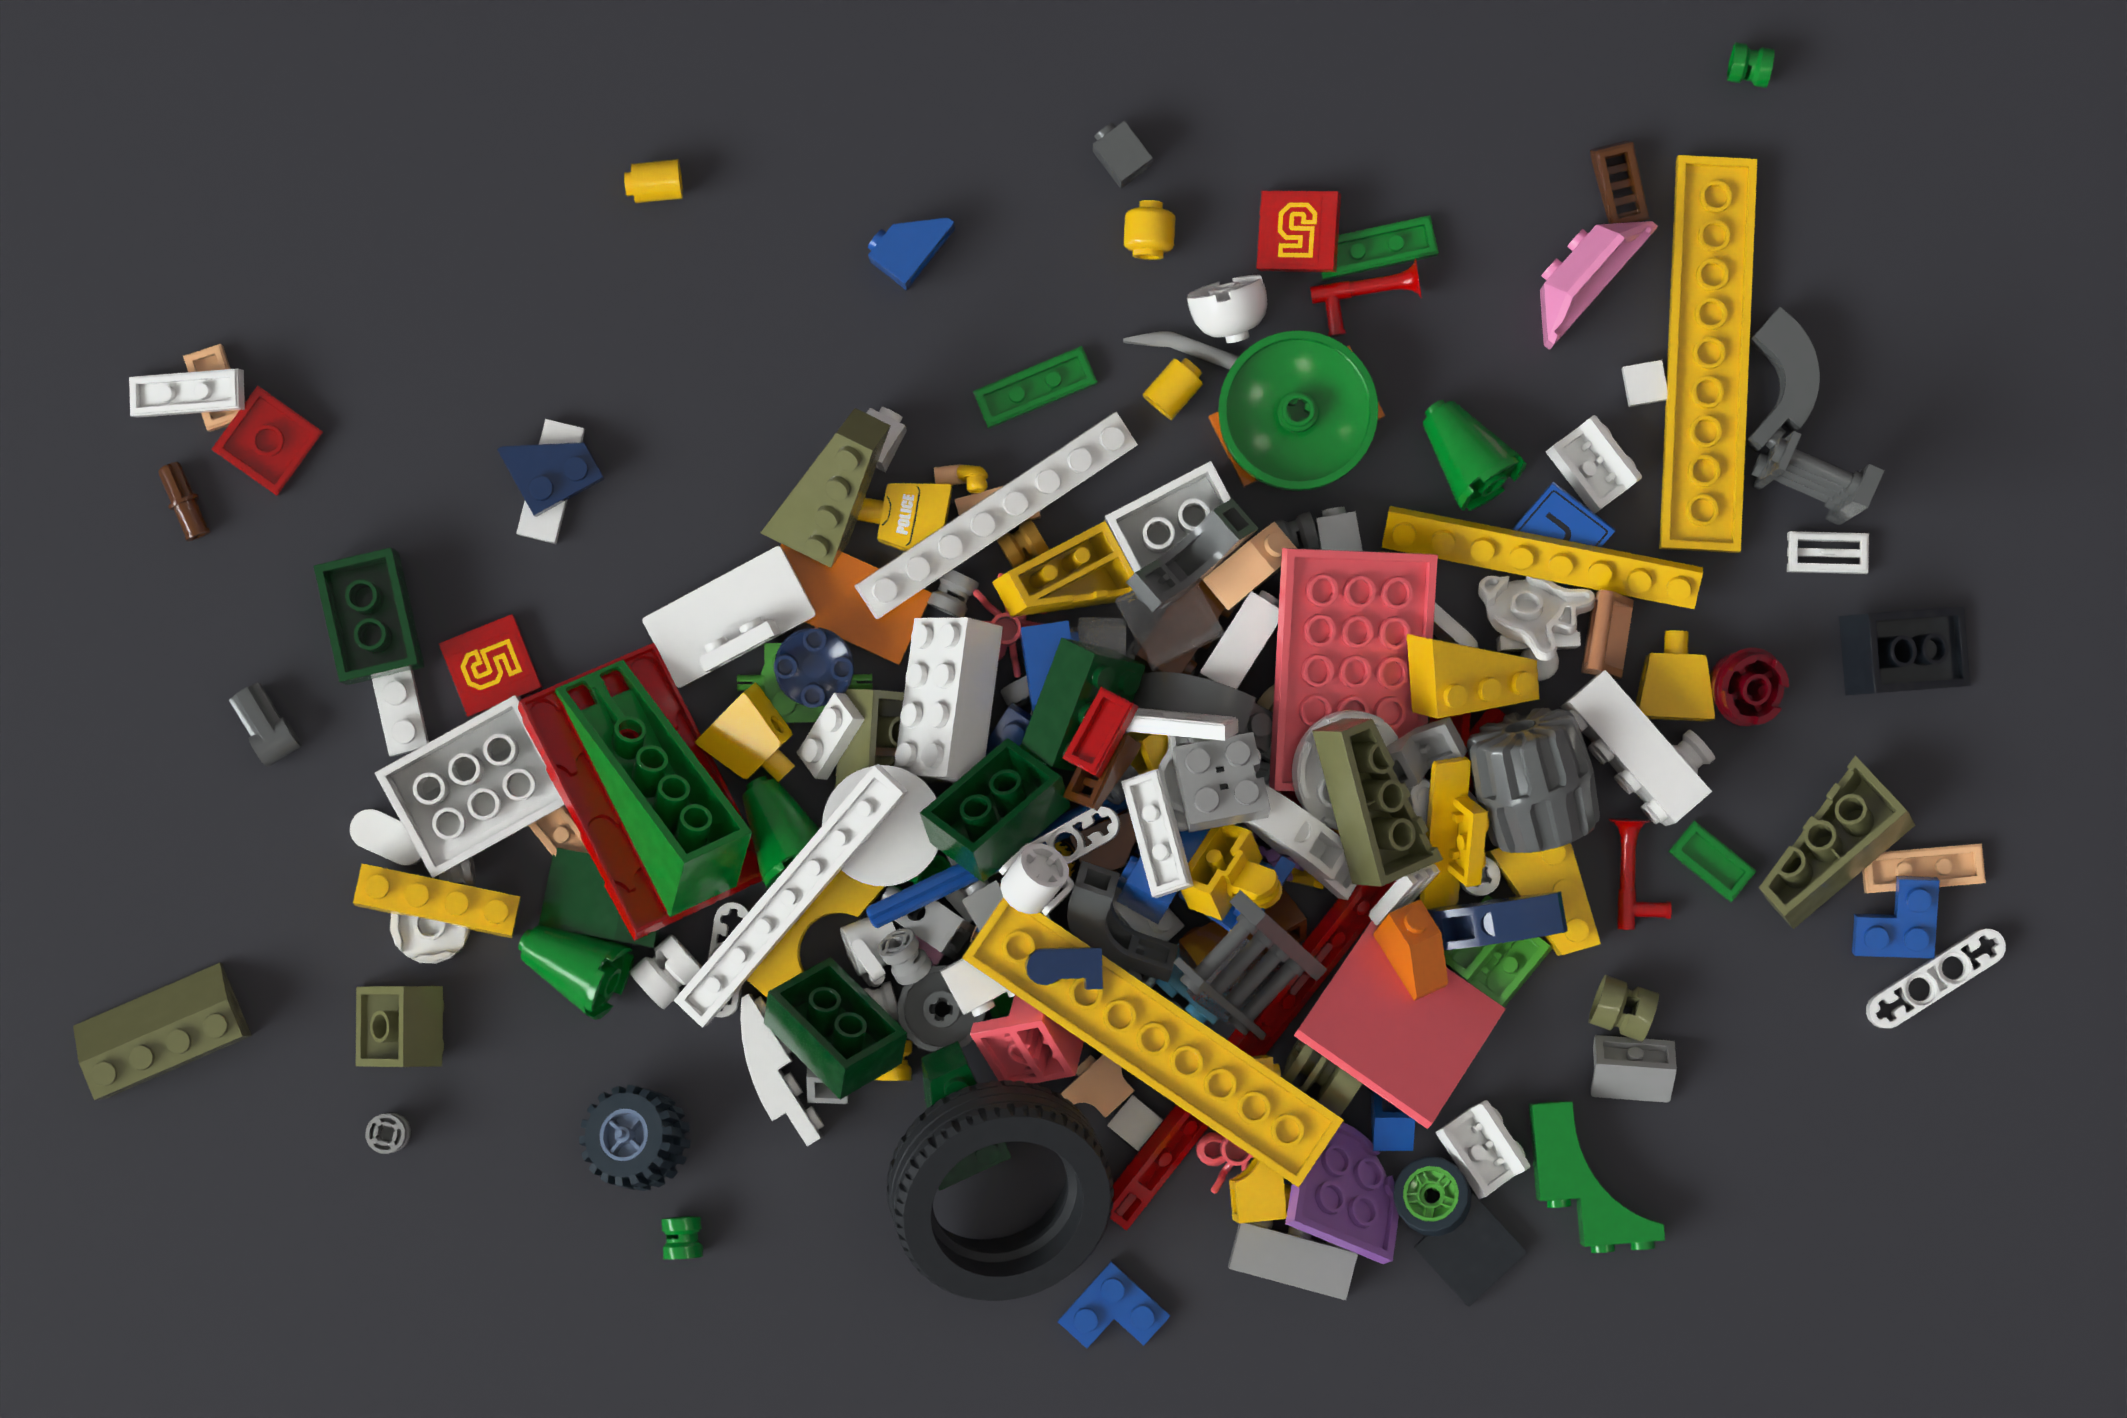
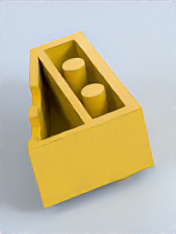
[992,521,1135,617]
[1485,843,1601,956]

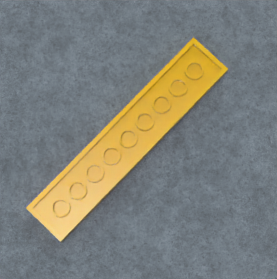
[1659,155,1757,553]
[962,897,1344,1188]

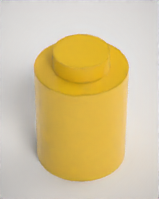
[624,159,683,203]
[1142,358,1203,420]

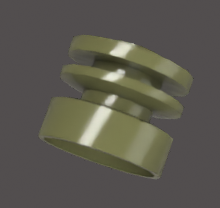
[1281,1039,1362,1116]

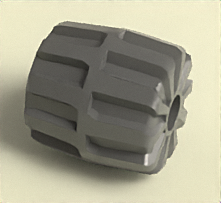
[1467,708,1600,853]

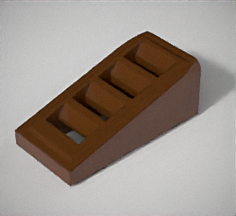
[1590,141,1650,224]
[1063,734,1141,811]

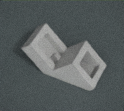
[1387,717,1468,788]

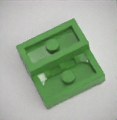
[1444,895,1552,1008]

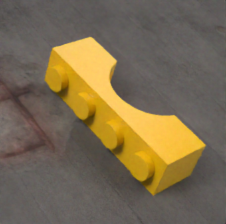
[353,864,521,938]
[747,870,886,997]
[1229,1055,1291,1224]

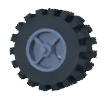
[579,1085,691,1191]

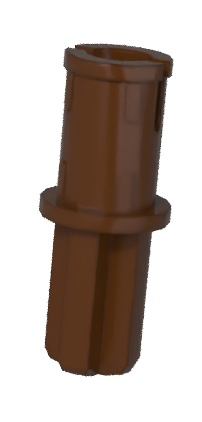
[159,462,211,541]

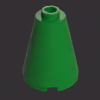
[1423,400,1527,511]
[742,776,819,889]
[518,925,634,1020]

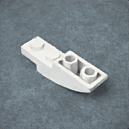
[1242,784,1356,900]
[740,994,824,1146]

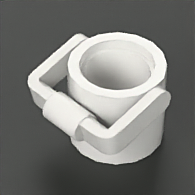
[999,843,1074,916]
[840,917,896,987]

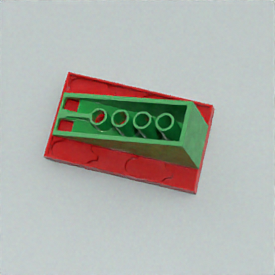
[518,643,762,941]

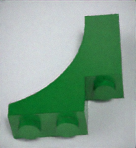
[1528,1101,1665,1253]

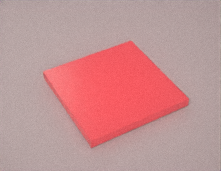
[1294,921,1506,1129]

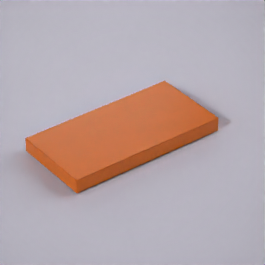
[780,544,931,666]

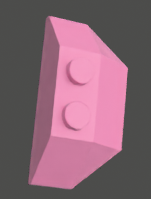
[1540,221,1658,350]

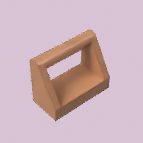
[1581,590,1634,679]

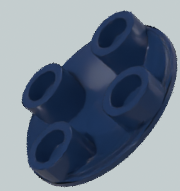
[773,627,854,708]

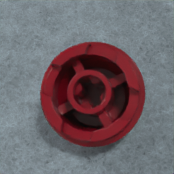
[1710,648,1789,726]

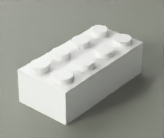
[894,617,1003,784]
[1560,670,1712,826]

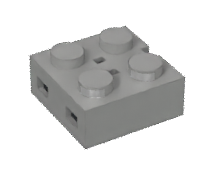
[1172,732,1271,833]

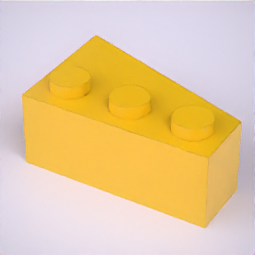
[1407,634,1539,719]

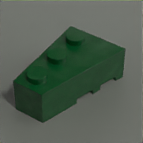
[921,1041,1012,1191]

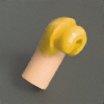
[933,464,988,494]

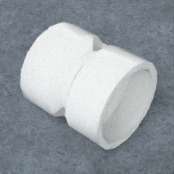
[629,934,702,1009]

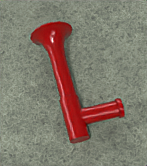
[1310,258,1422,337]
[1609,818,1672,930]

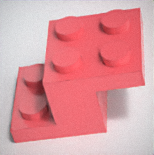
[970,995,1084,1084]

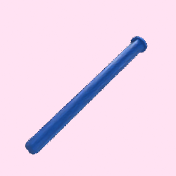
[866,798,1128,928]

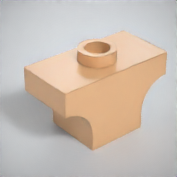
[1060,1054,1135,1118]

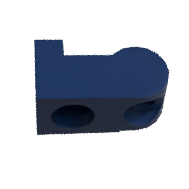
[1025,947,1103,990]

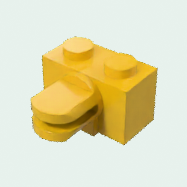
[1181,824,1282,921]

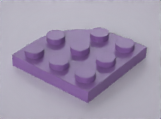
[1285,1122,1399,1264]

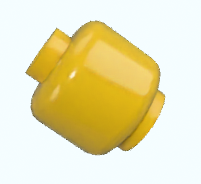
[1124,200,1176,260]

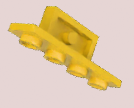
[1420,756,1489,909]

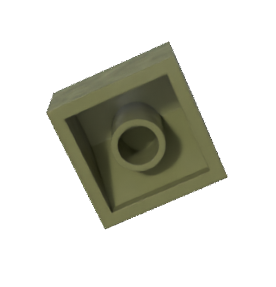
[356,986,444,1067]

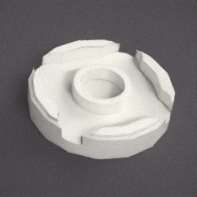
[390,913,470,964]

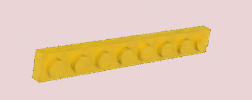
[1381,506,1703,609]

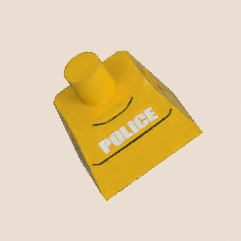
[857,483,953,551]

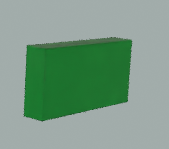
[1668,821,1756,902]

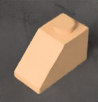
[1203,521,1296,610]

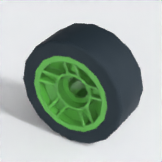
[1393,1157,1472,1236]

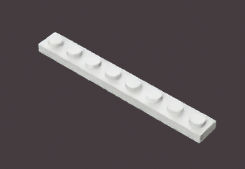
[854,412,1138,619]
[674,764,908,1028]

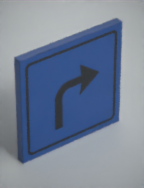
[1512,482,1615,588]

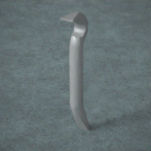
[1123,331,1239,369]

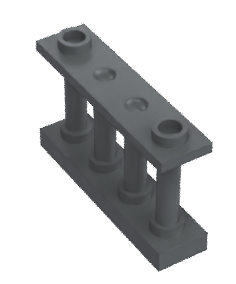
[1751,431,1885,525]
[1173,890,1327,1040]

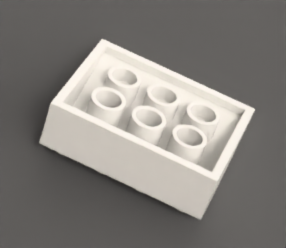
[374,695,565,878]

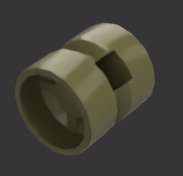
[1588,975,1659,1042]

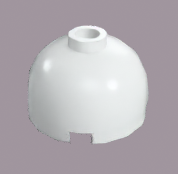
[1187,275,1268,343]

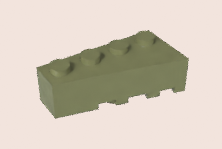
[761,408,891,568]
[1312,718,1443,886]
[1759,755,1915,929]

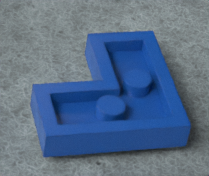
[1852,876,1940,958]
[1057,1261,1170,1349]

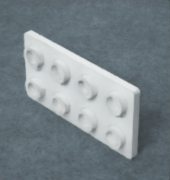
[642,546,816,688]

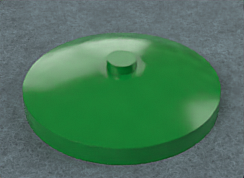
[1218,331,1378,491]

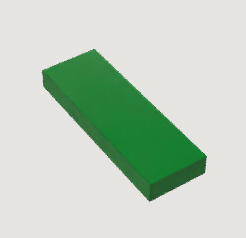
[1321,215,1439,280]
[973,346,1097,429]

